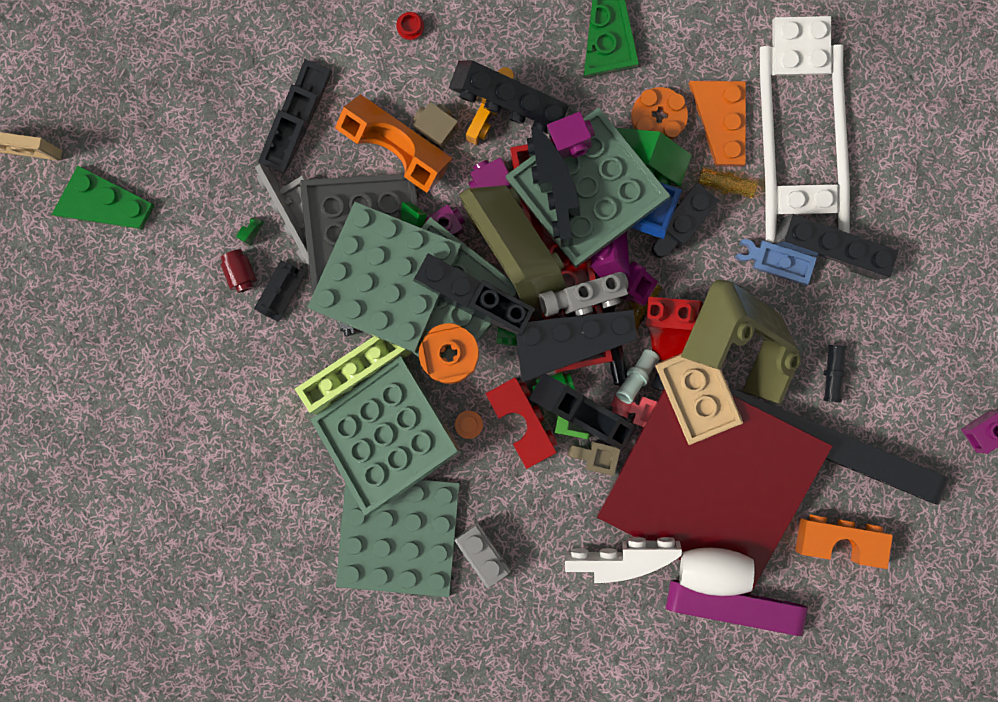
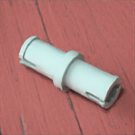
[616,349,660,404]

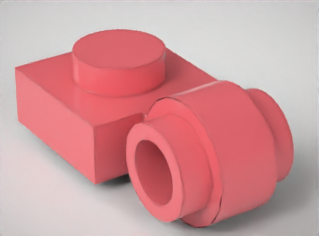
[611,395,656,427]

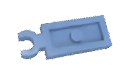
[735,239,817,286]

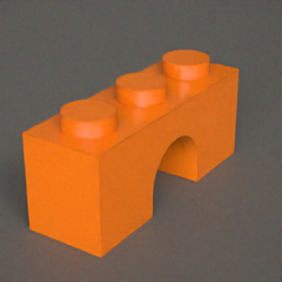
[795,514,893,569]

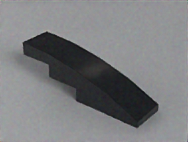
[258,59,332,174]

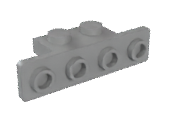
[255,164,309,265]

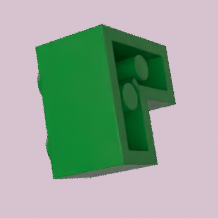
[617,128,692,187]

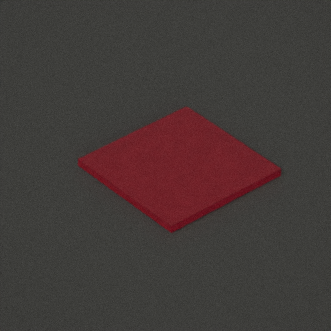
[597,388,832,595]

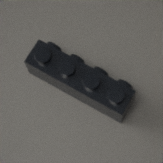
[449,60,569,135]

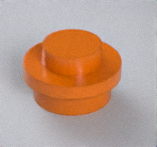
[455,411,483,439]

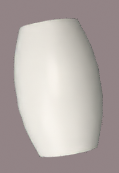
[680,548,754,596]

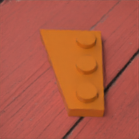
[688,81,746,167]

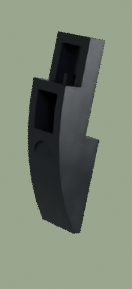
[527,126,580,247]
[413,253,535,335]

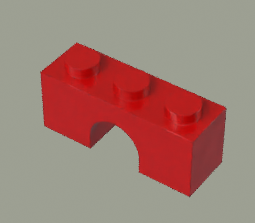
[485,377,558,469]

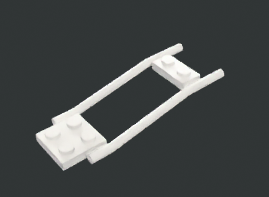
[760,16,850,243]

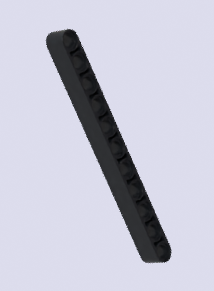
[651,372,949,505]

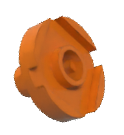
[631,87,688,140]
[419,323,479,384]

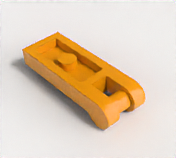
[466,67,514,145]

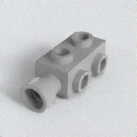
[539,272,628,317]

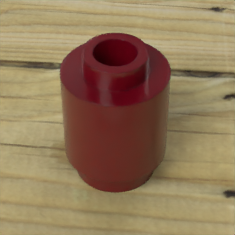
[220,249,257,293]

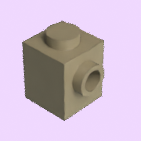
[413,102,459,150]

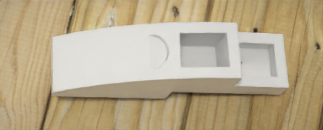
[565,537,682,583]

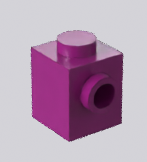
[547,112,595,159]
[468,157,512,189]
[424,204,465,237]
[621,261,658,306]
[961,411,998,454]

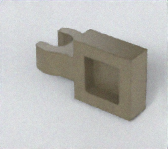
[567,441,620,476]

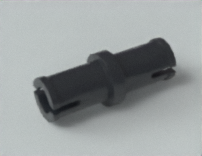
[823,345,847,402]

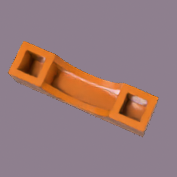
[335,94,453,193]

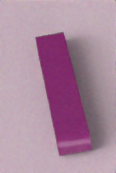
[665,580,808,636]

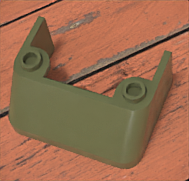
[458,185,566,312]
[681,279,801,405]

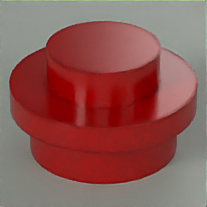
[396,12,424,41]

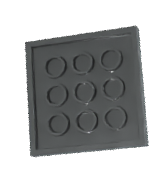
[300,174,418,295]

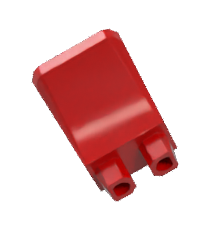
[646,297,703,360]

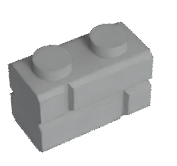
[454,521,511,588]

